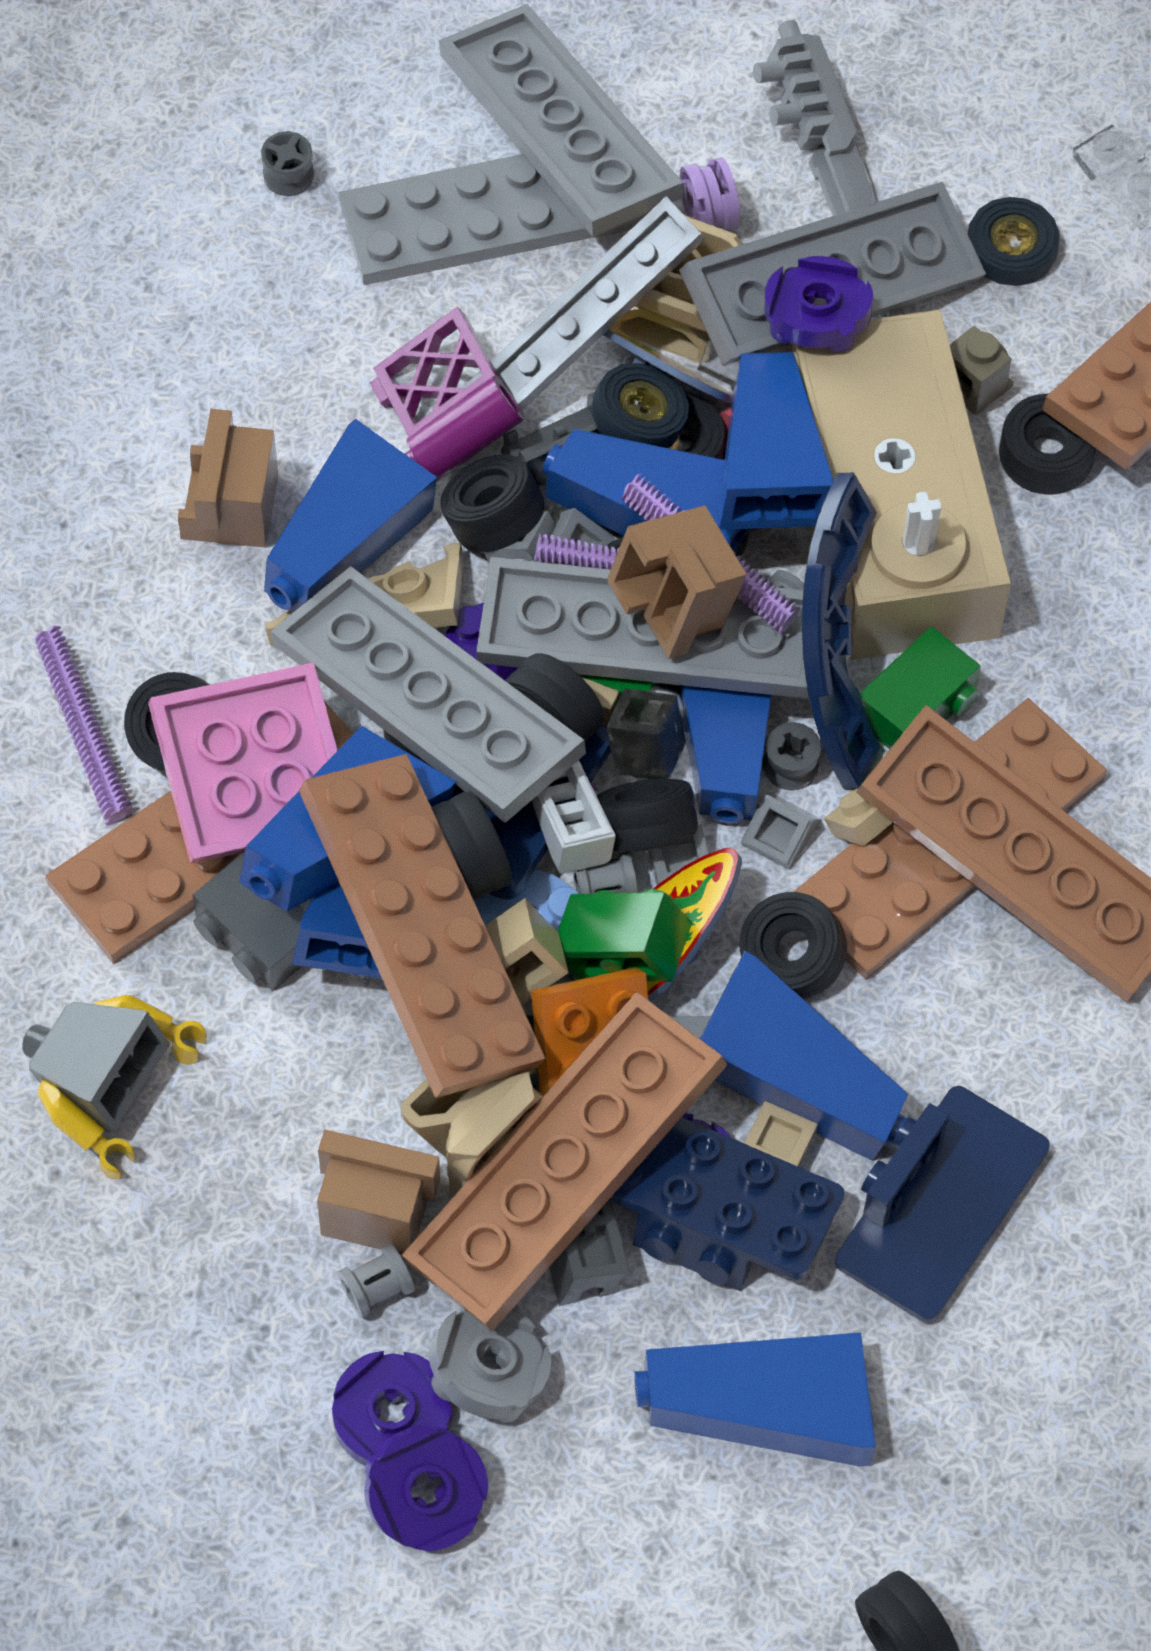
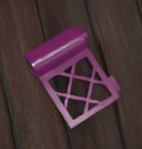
[369,306,525,482]

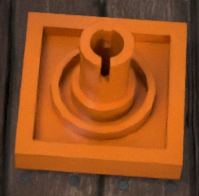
[531,968,648,1096]

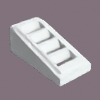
[531,760,616,874]

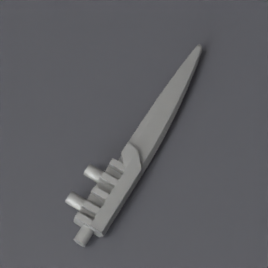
[753,20,904,318]

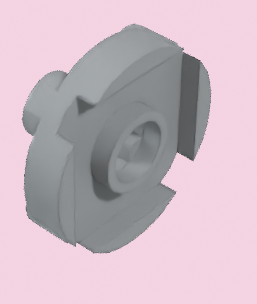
[429,1309,551,1423]

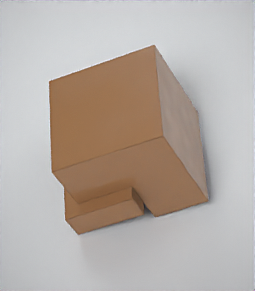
[178,408,278,548]
[607,505,747,659]
[317,1129,440,1255]

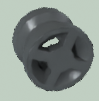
[261,131,314,196]
[764,722,821,791]

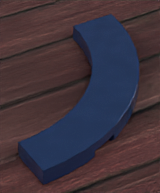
[802,472,881,788]

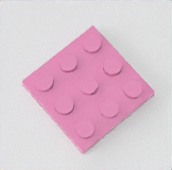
[148,662,337,864]

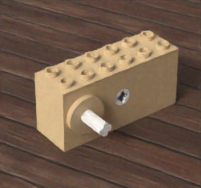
[791,310,1011,660]

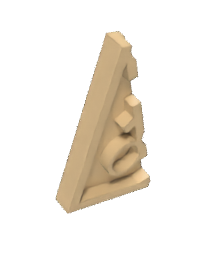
[266,542,465,646]

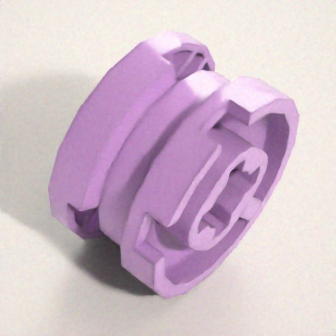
[679,157,740,231]

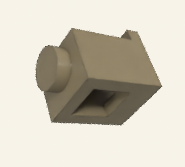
[950,326,1014,416]

